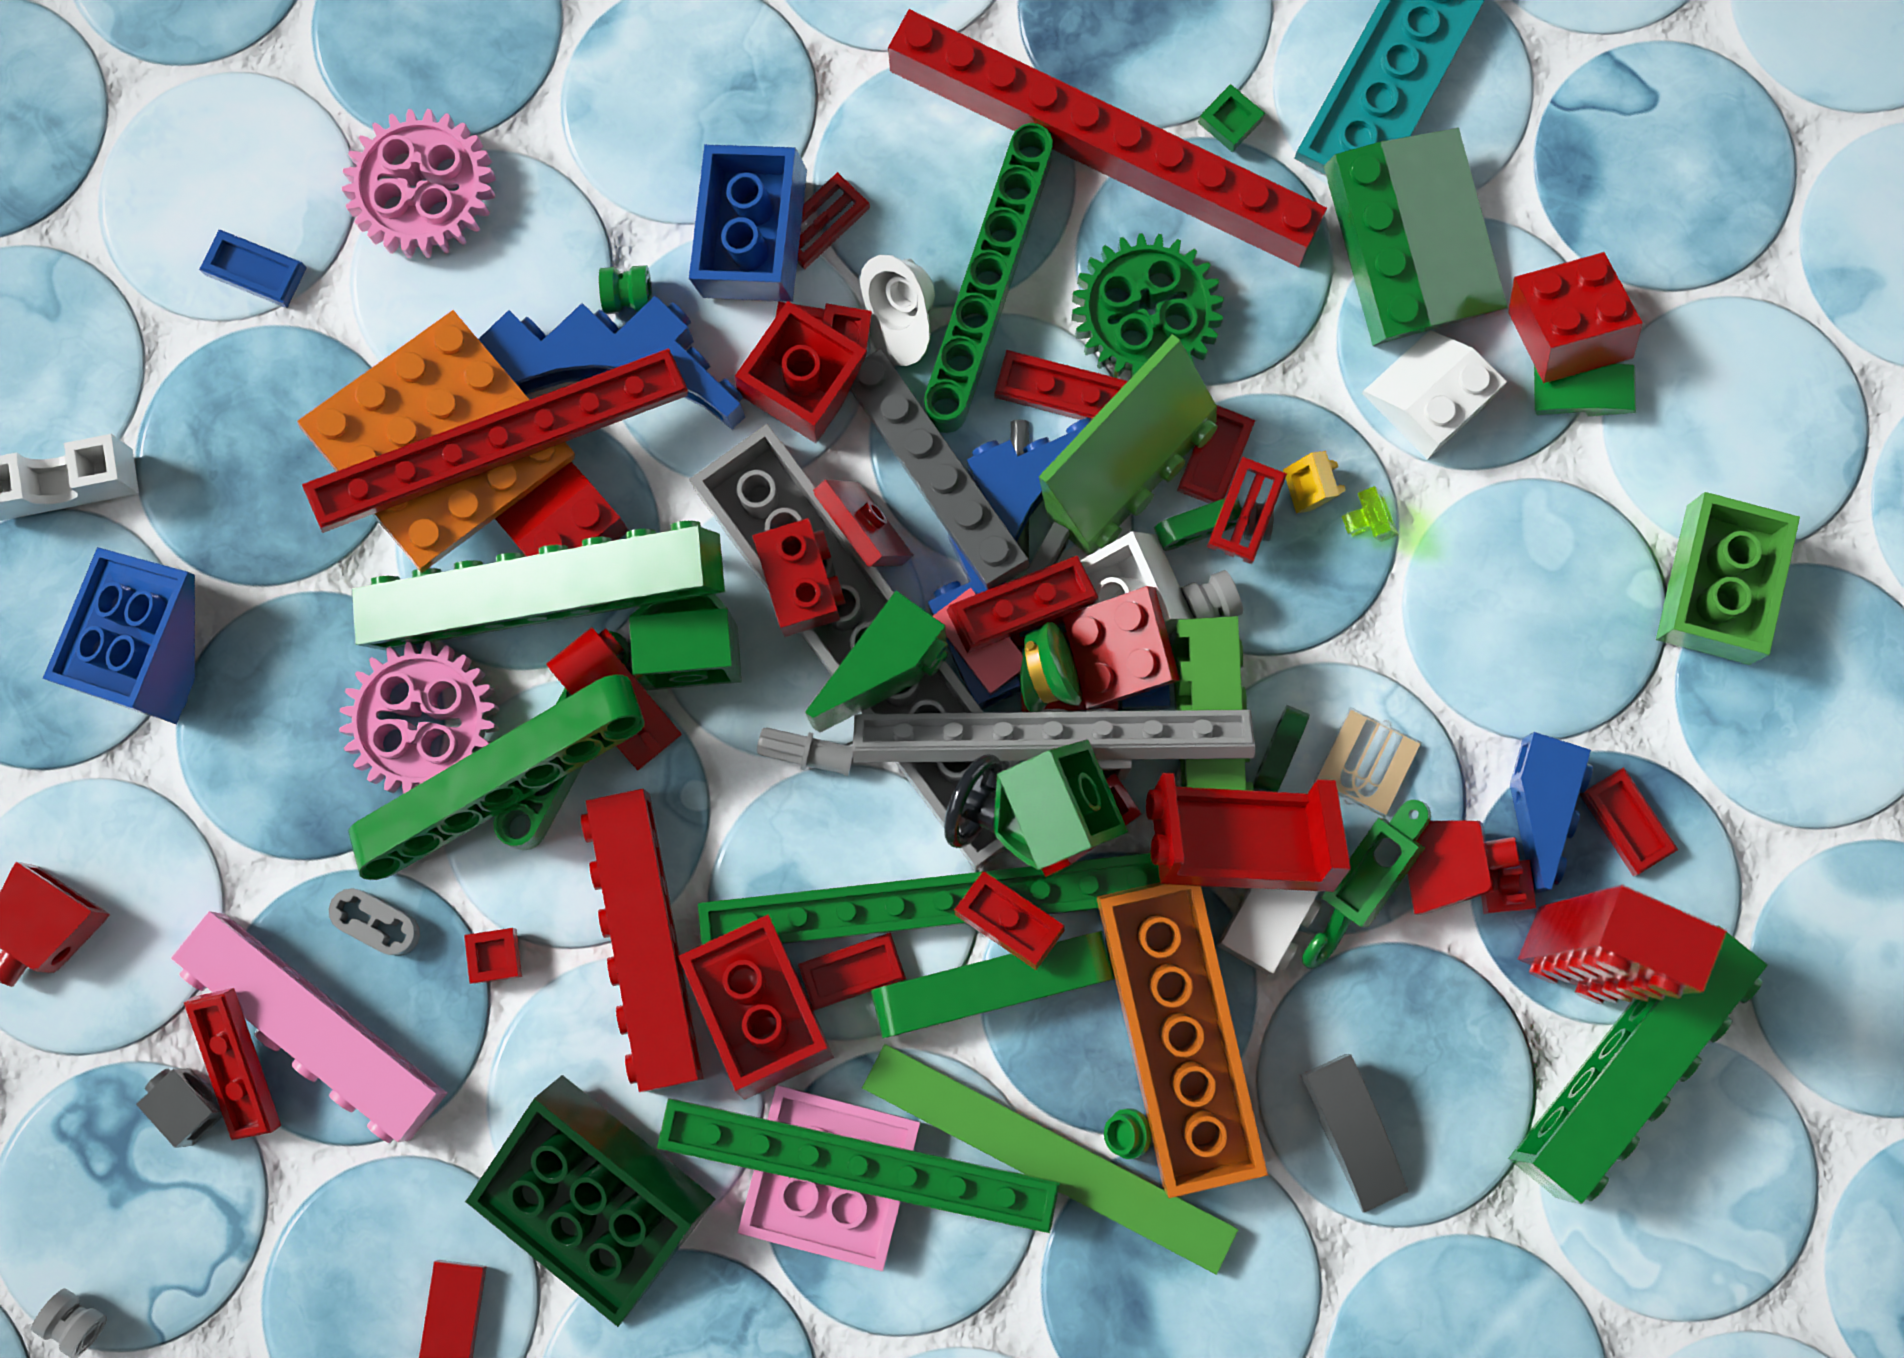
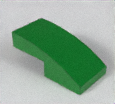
[1534,363,1636,417]

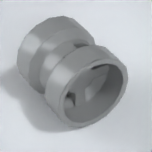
[1181,570,1243,619]
[31,1288,107,1358]

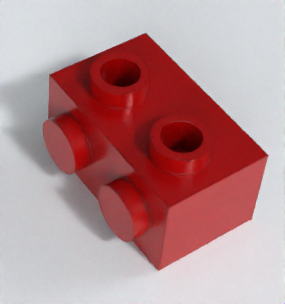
[752,518,846,637]

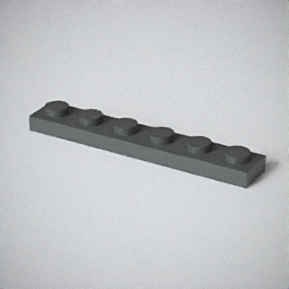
[850,348,1030,590]

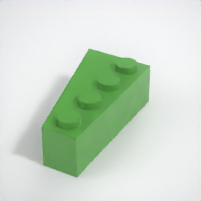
[1170,616,1254,791]

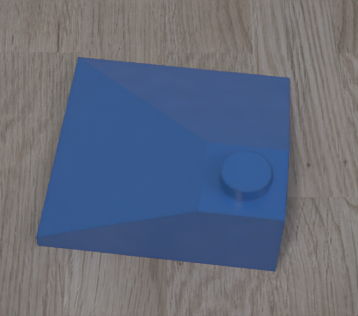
[42,547,195,725]

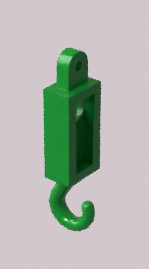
[1301,800,1431,969]

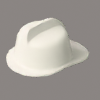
[860,255,935,366]

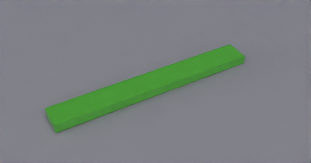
[862,1044,1239,1275]

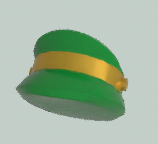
[1021,622,1082,712]

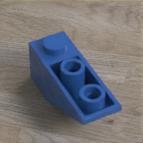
[1510,732,1593,893]

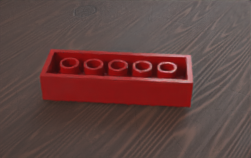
[1518,885,1727,1004]

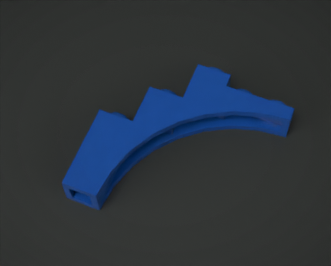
[478,296,745,430]
[928,418,1092,710]

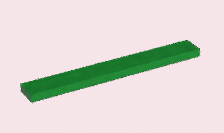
[657,1098,1060,1233]

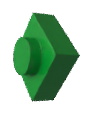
[1198,84,1265,152]

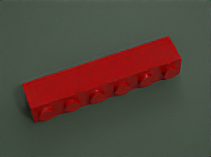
[581,788,703,1092]

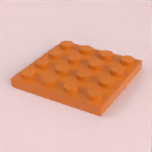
[297,310,575,573]

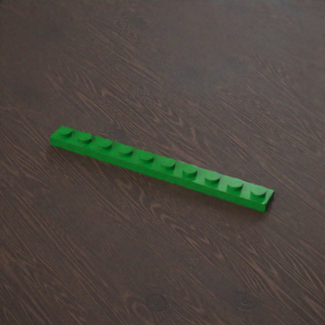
[698,853,1160,945]

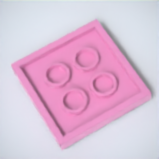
[737,1085,921,1271]

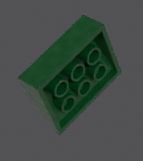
[465,1075,716,1327]

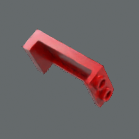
[1146,773,1351,892]

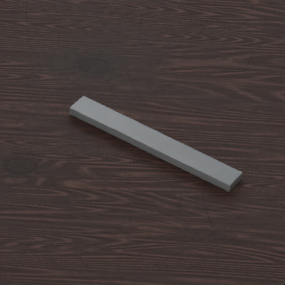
[853,710,1255,763]

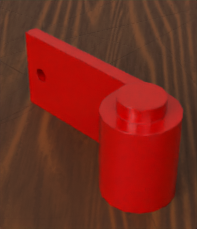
[546,627,682,771]

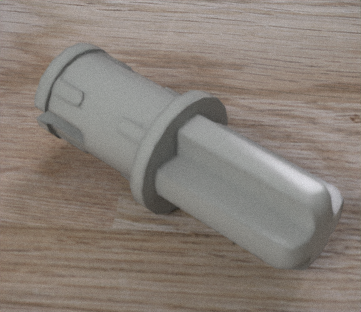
[757,727,853,776]

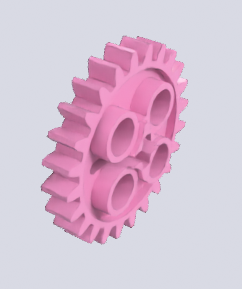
[342,109,496,258]
[339,641,499,794]

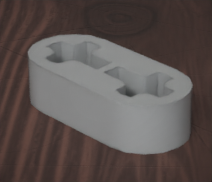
[329,888,420,956]

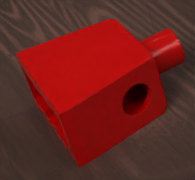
[1407,820,1521,915]
[0,861,110,987]

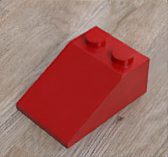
[495,462,629,557]
[678,914,834,1100]

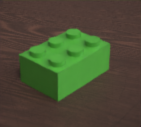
[1656,492,1800,665]

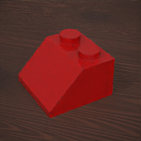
[735,301,867,443]

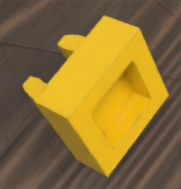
[1283,451,1346,513]

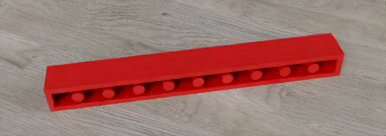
[888,9,1327,267]

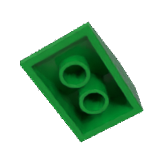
[805,591,948,733]

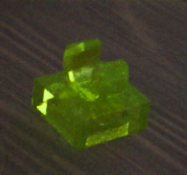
[1341,486,1399,542]

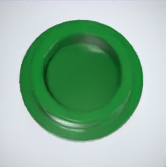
[1104,1108,1151,1159]

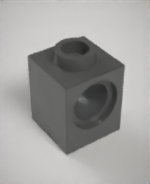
[136,1068,223,1148]

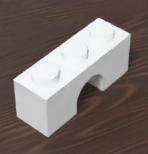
[0,434,139,521]

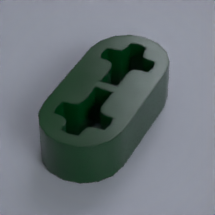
[1253,705,1310,792]

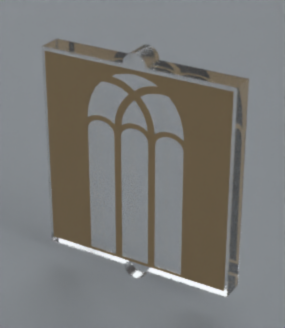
[1313,707,1422,818]

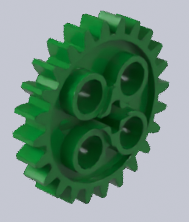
[1071,233,1224,378]

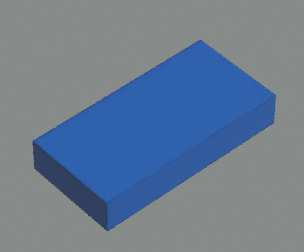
[199,229,307,308]

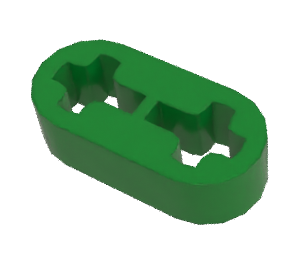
[1154,497,1242,551]

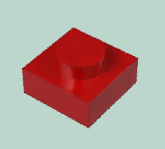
[464,928,522,984]

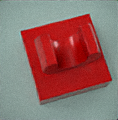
[1481,860,1536,914]

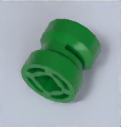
[599,265,652,314]

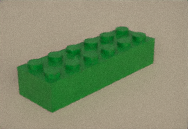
[1508,926,1768,1204]

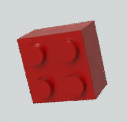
[1508,252,1643,383]

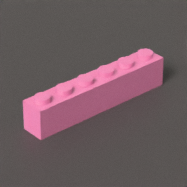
[171,911,448,1143]

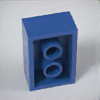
[689,144,807,302]

